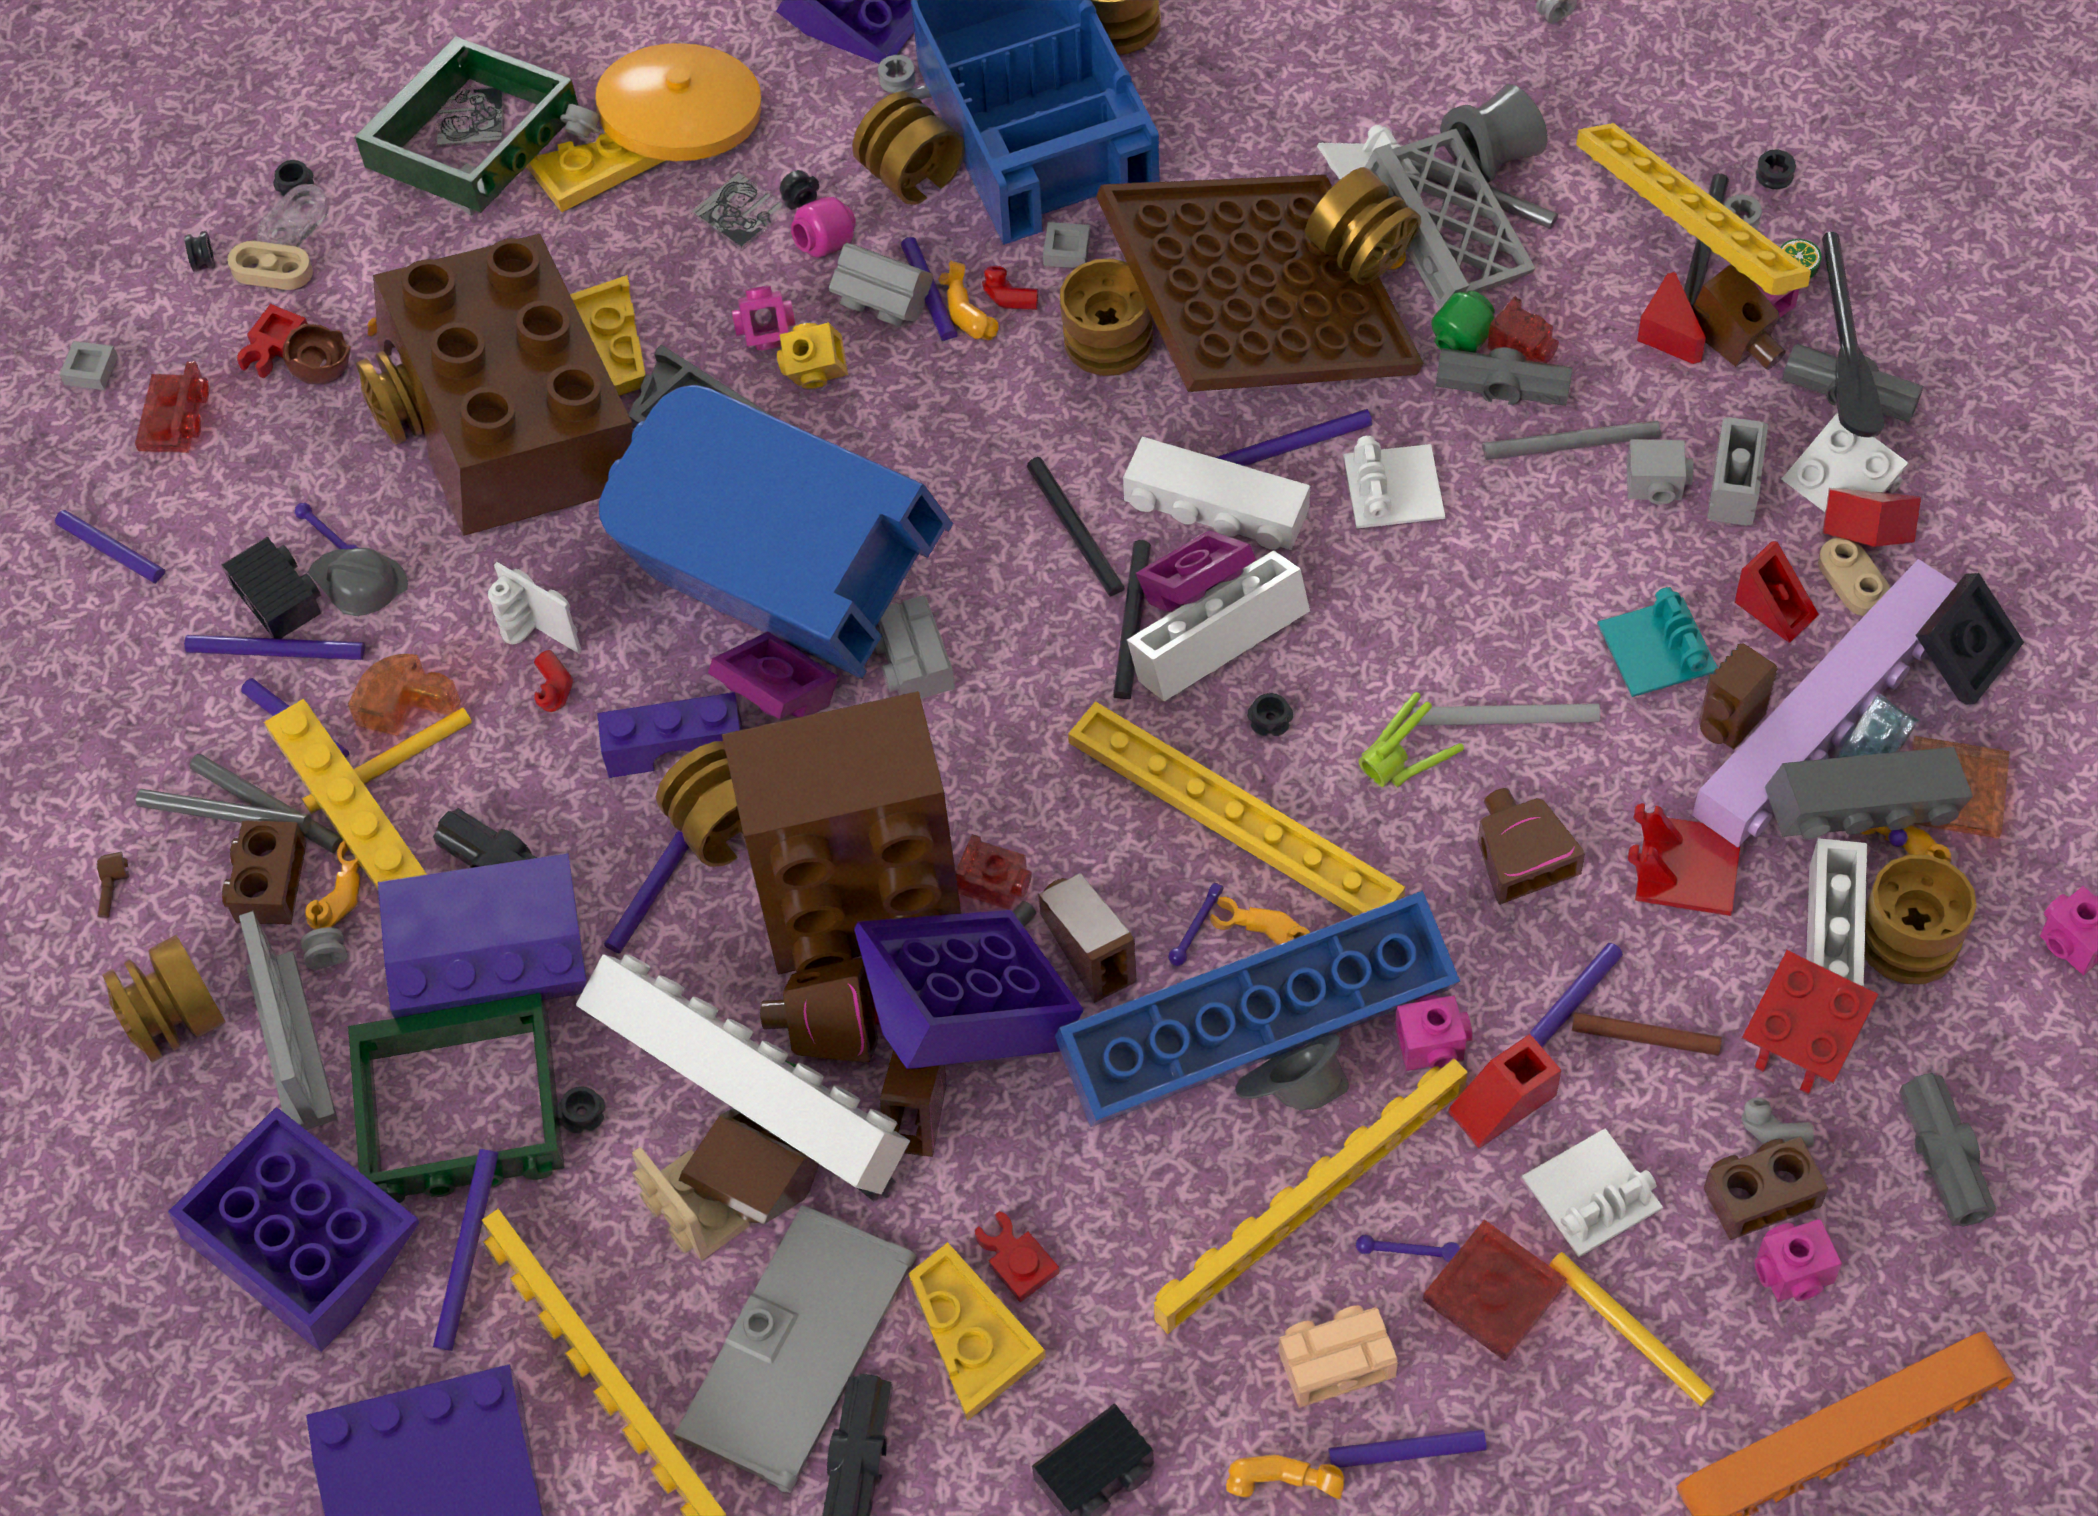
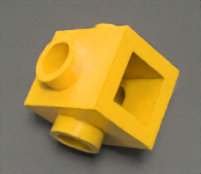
[777,322,848,389]

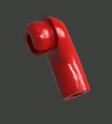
[982,265,1038,310]
[534,650,573,712]

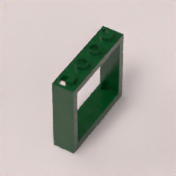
[354,36,579,213]
[348,993,565,1203]

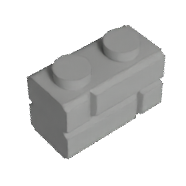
[829,243,934,327]
[1707,417,1768,526]
[874,595,955,699]

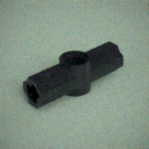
[433,808,537,868]
[822,1374,893,1516]

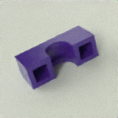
[597,692,743,778]

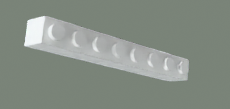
[576,954,910,1194]

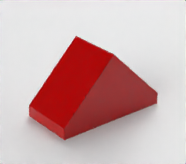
[1637,272,1706,364]
[1823,488,1921,547]
[1734,541,1819,643]

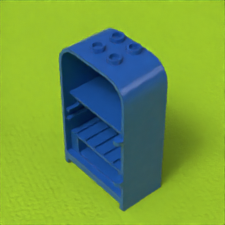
[911,0,1160,245]
[599,385,953,679]

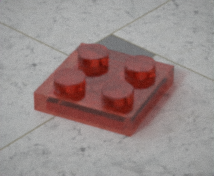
[1423,1219,1567,1361]

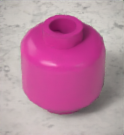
[791,196,856,258]

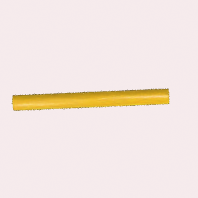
[302,707,472,814]
[1549,1252,1715,1407]

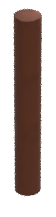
[1572,1012,1722,1056]

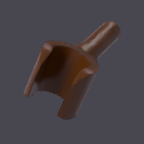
[97,852,129,918]

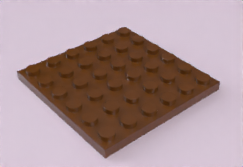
[1096,174,1424,392]

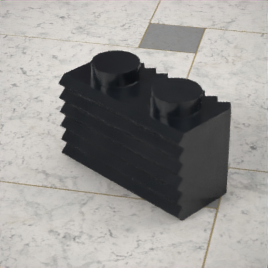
[221,536,321,639]
[1032,1403,1154,1516]

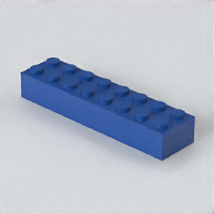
[1055,891,1460,1128]

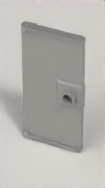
[674,1205,917,1493]

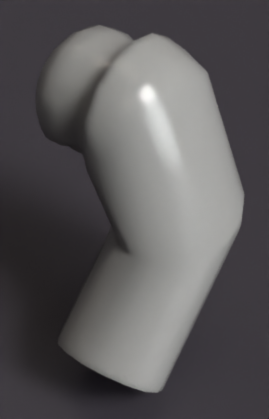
[1742,1097,1814,1147]

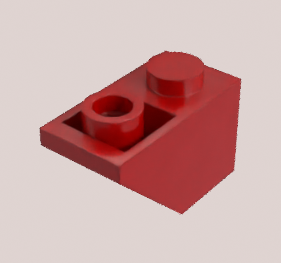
[1448,1034,1562,1149]

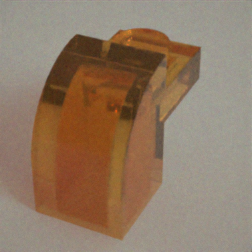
[348,654,461,736]

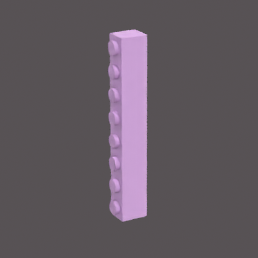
[1692,559,1957,847]

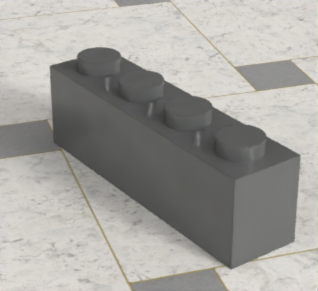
[1765,747,1973,839]

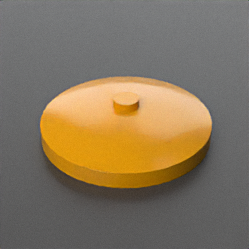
[595,43,761,161]

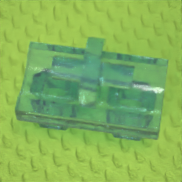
[1837,694,1919,758]

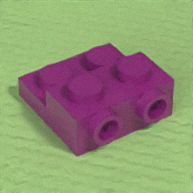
[1136,530,1256,612]
[708,631,838,719]

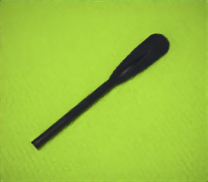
[1822,232,1885,438]

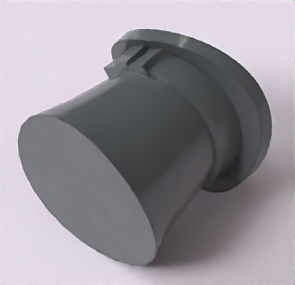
[1440,84,1548,183]

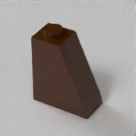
[1038,873,1137,1003]

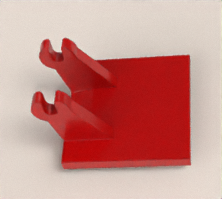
[1628,803,1740,916]
[1742,950,1879,1094]

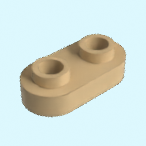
[227,241,313,290]
[1818,537,1890,616]

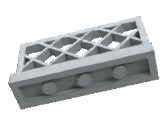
[1365,129,1536,309]
[239,911,338,1130]

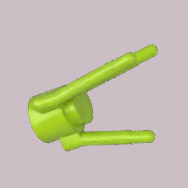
[1358,692,1464,788]

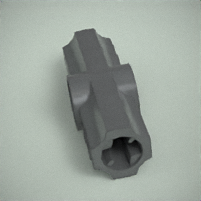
[1782,344,1924,423]
[1436,347,1573,406]
[1899,1073,1996,1227]

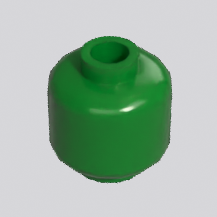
[1431,291,1496,353]

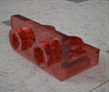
[135,361,209,453]

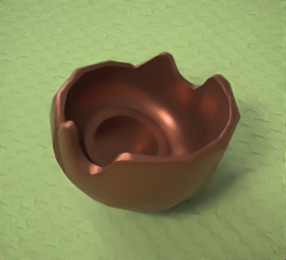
[283,324,351,385]

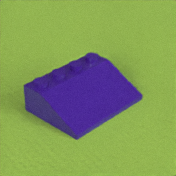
[776,0,914,64]
[378,853,587,1018]
[855,910,1084,1069]
[168,1107,419,1352]
[306,1364,543,1516]

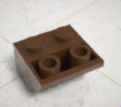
[679,1108,819,1224]

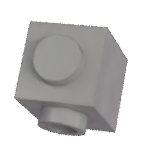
[1626,439,1694,504]

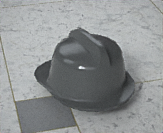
[307,548,408,617]
[1235,1034,1349,1111]

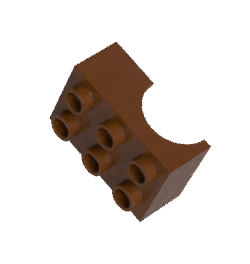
[373,233,632,536]
[722,691,961,975]

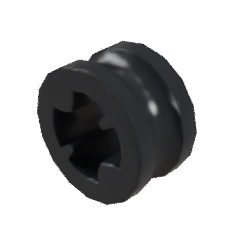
[1756,150,1796,190]
[184,231,215,272]

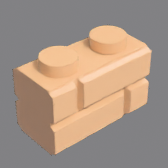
[1279,1306,1398,1408]

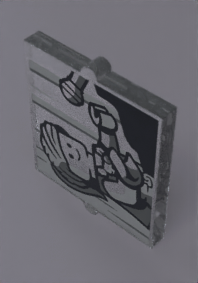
[435,86,504,148]
[690,171,790,251]

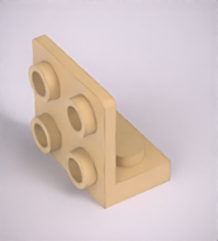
[632,1147,750,1261]

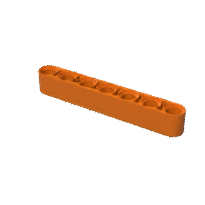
[1676,1331,2015,1516]

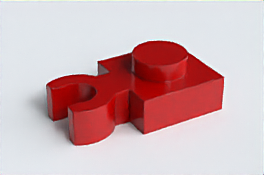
[237,304,308,378]
[974,1211,1060,1303]

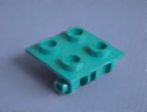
[1597,587,1718,697]

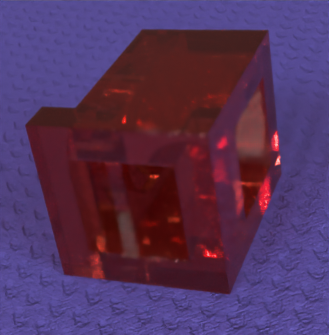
[1487,296,1559,363]
[956,834,1032,910]

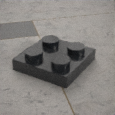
[1915,573,2024,705]

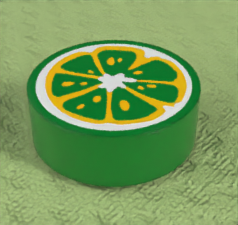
[1780,239,1822,278]

